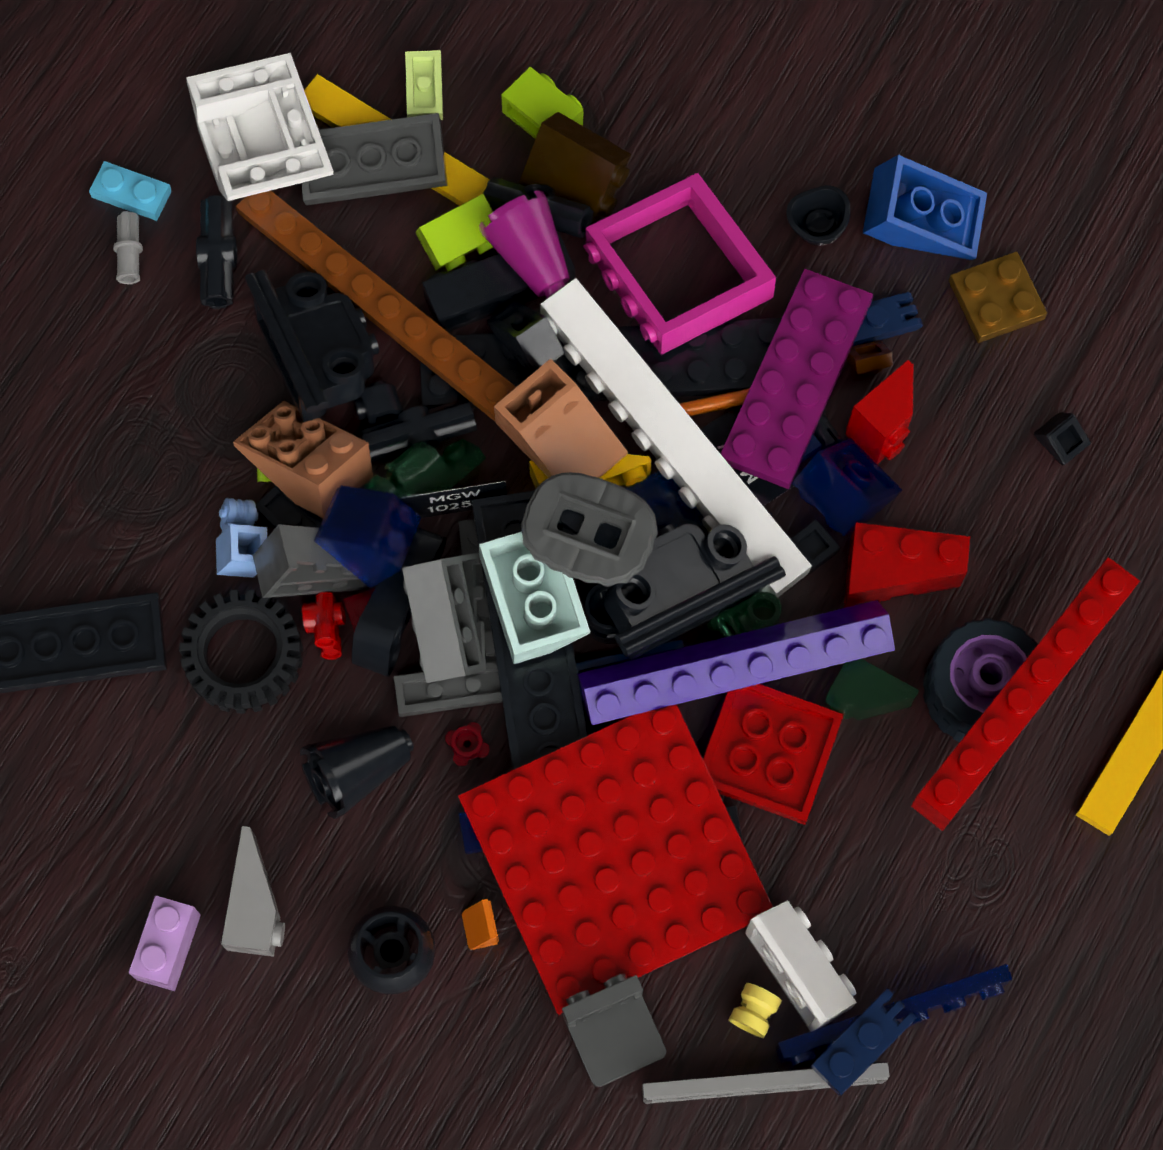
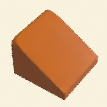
[462,899,499,950]

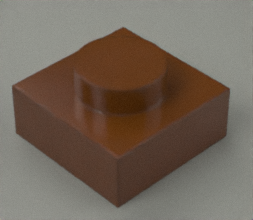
[847,340,893,375]

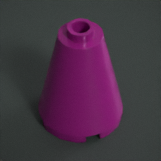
[479,190,570,299]

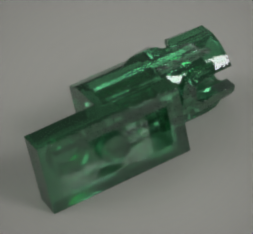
[362,439,486,515]

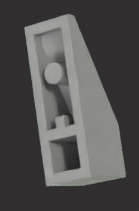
[221,826,285,957]

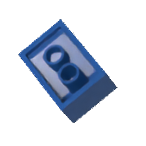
[863,155,987,260]

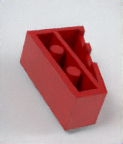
[844,522,970,608]

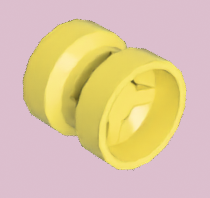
[728,983,782,1038]

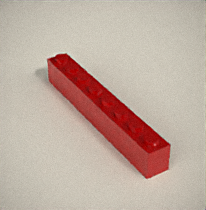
[911,557,1140,831]

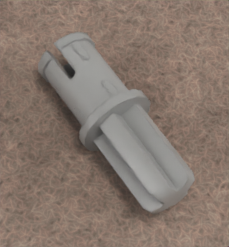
[113,211,143,284]

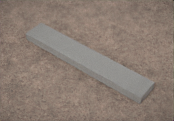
[642,1063,890,1104]

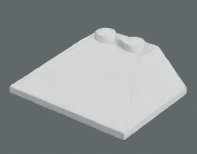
[186,53,333,201]

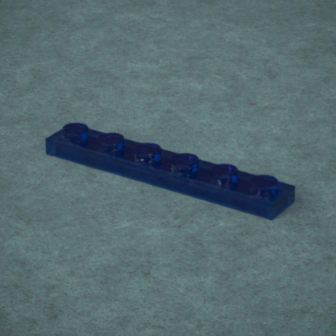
[775,964,1012,1066]

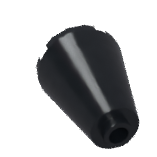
[300,725,414,819]

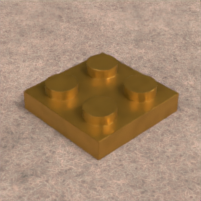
[949,252,1047,343]

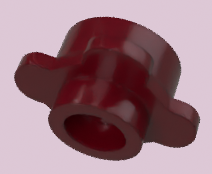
[445,722,490,766]

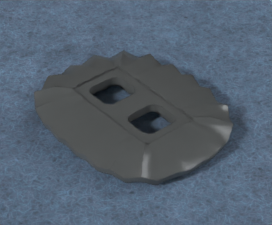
[521,472,658,587]

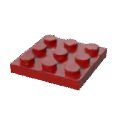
[703,684,844,825]

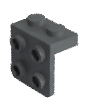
[562,973,666,1087]

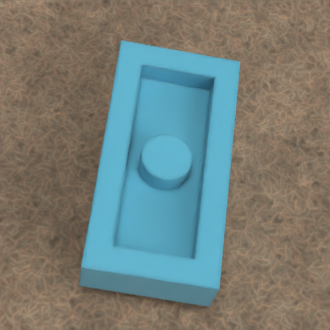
[89,161,172,221]

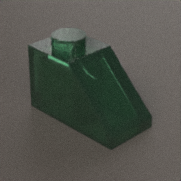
[825,659,919,721]

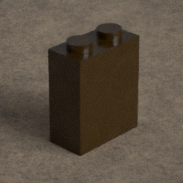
[519,112,631,225]

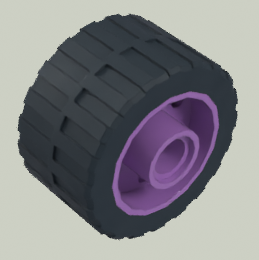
[923,618,1039,742]

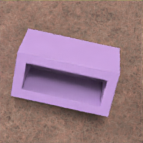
[129,895,201,991]

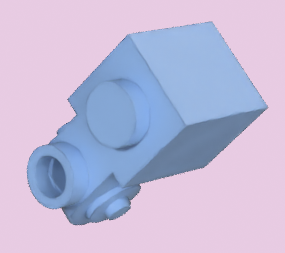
[216,498,267,578]

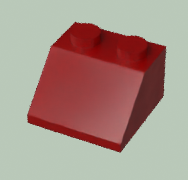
[845,360,914,465]

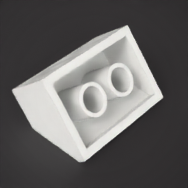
[745,901,857,1034]

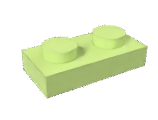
[405,50,443,120]

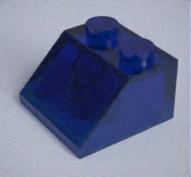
[792,438,902,536]
[314,486,421,588]

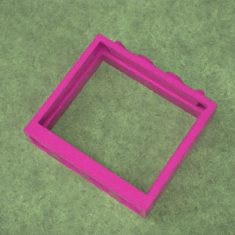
[583,173,776,355]

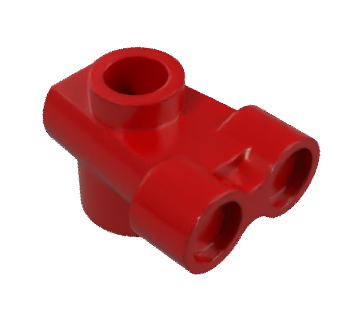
[302,592,346,660]

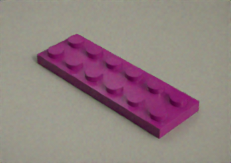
[721,269,873,489]

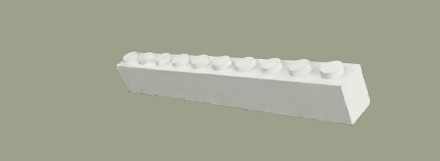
[540,278,812,601]

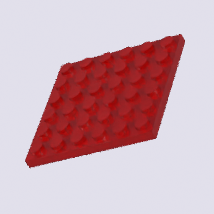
[458,704,773,1016]

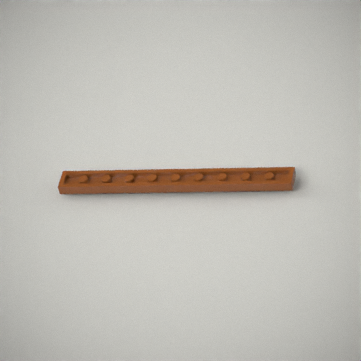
[235,190,516,422]

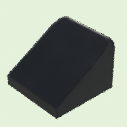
[1034,412,1091,465]

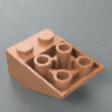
[494,359,628,478]
[233,401,373,519]

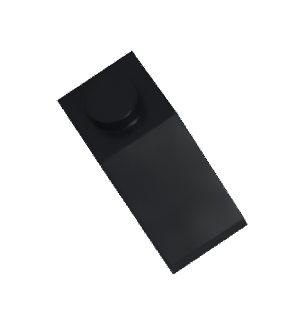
[486,300,565,373]

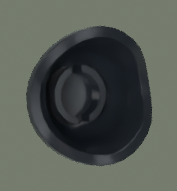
[786,185,851,246]

